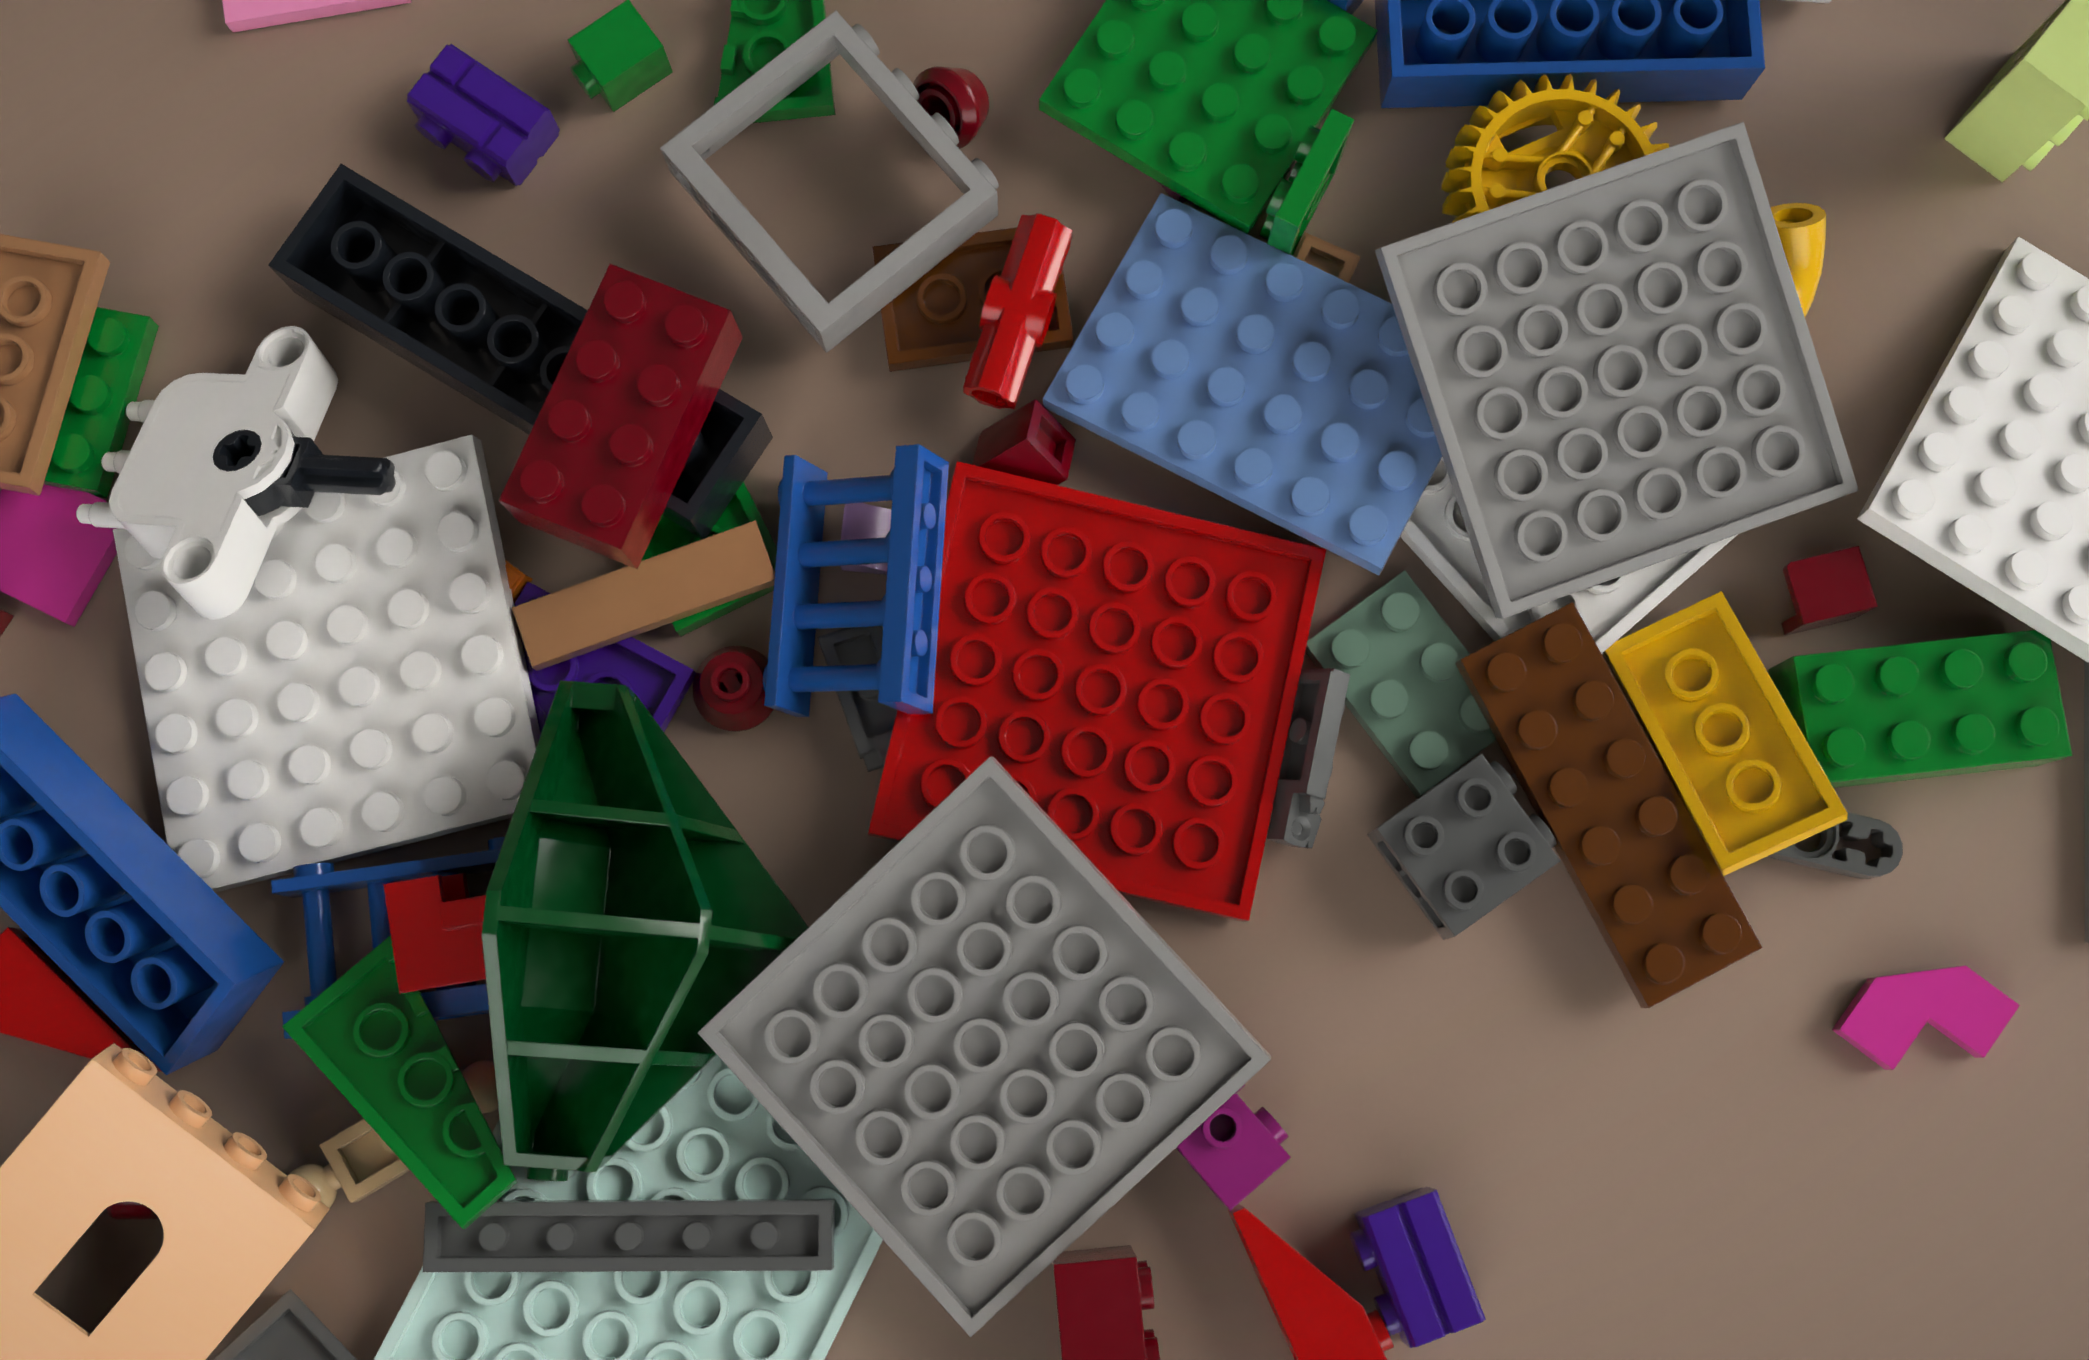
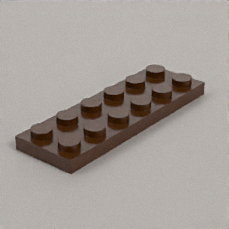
[1455,602,1763,1008]

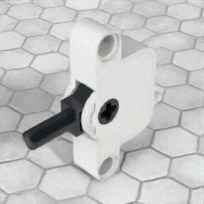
[76,326,396,620]

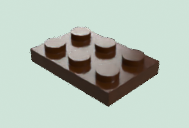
[872,227,1074,372]

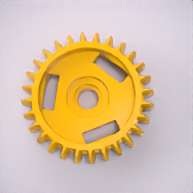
[1441,74,1669,223]

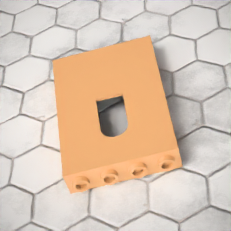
[0,1043,330,1360]

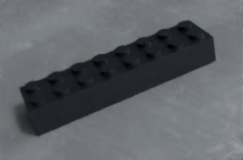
[268,164,773,539]

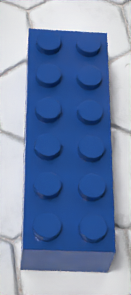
[1375,0,1765,108]
[0,694,284,1075]

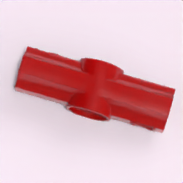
[963,213,1073,409]

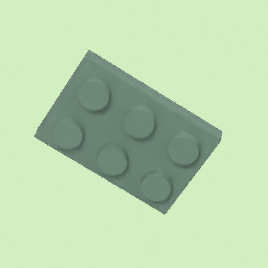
[1305,570,1496,798]

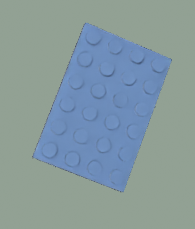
[1043,193,1442,576]

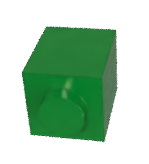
[567,0,673,112]

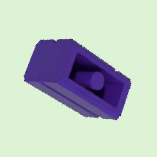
[406,44,560,187]
[1350,1187,1486,1348]

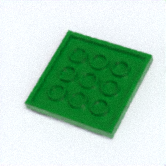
[1039,0,1378,234]

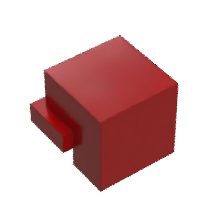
[383,873,486,994]

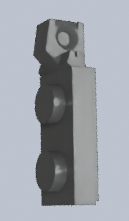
[818,626,897,772]
[1267,668,1350,849]

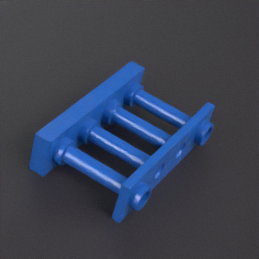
[763,444,949,717]
[271,837,505,1039]

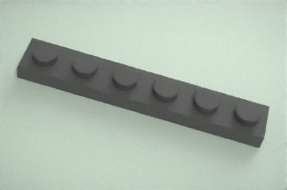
[423,1199,835,1272]

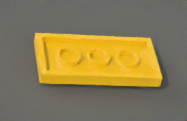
[1604,591,1848,876]

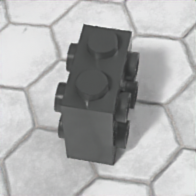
[1367,754,1561,940]

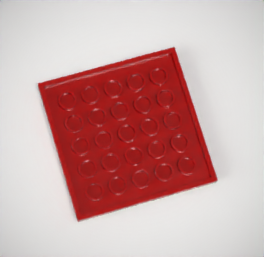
[868,461,1327,922]

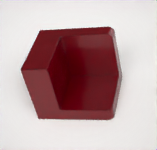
[972,399,1076,485]
[1781,546,1878,635]

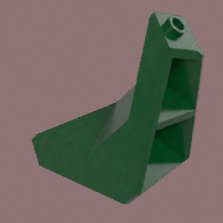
[482,680,809,1181]

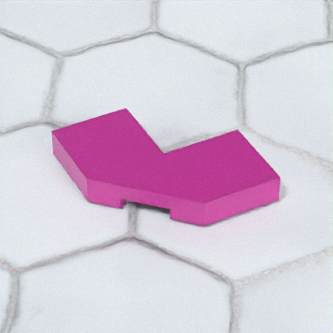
[1832,966,2020,1070]

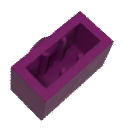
[1176,1084,1291,1211]

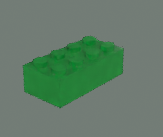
[1768,630,2072,788]

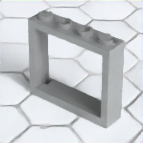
[660,10,999,353]

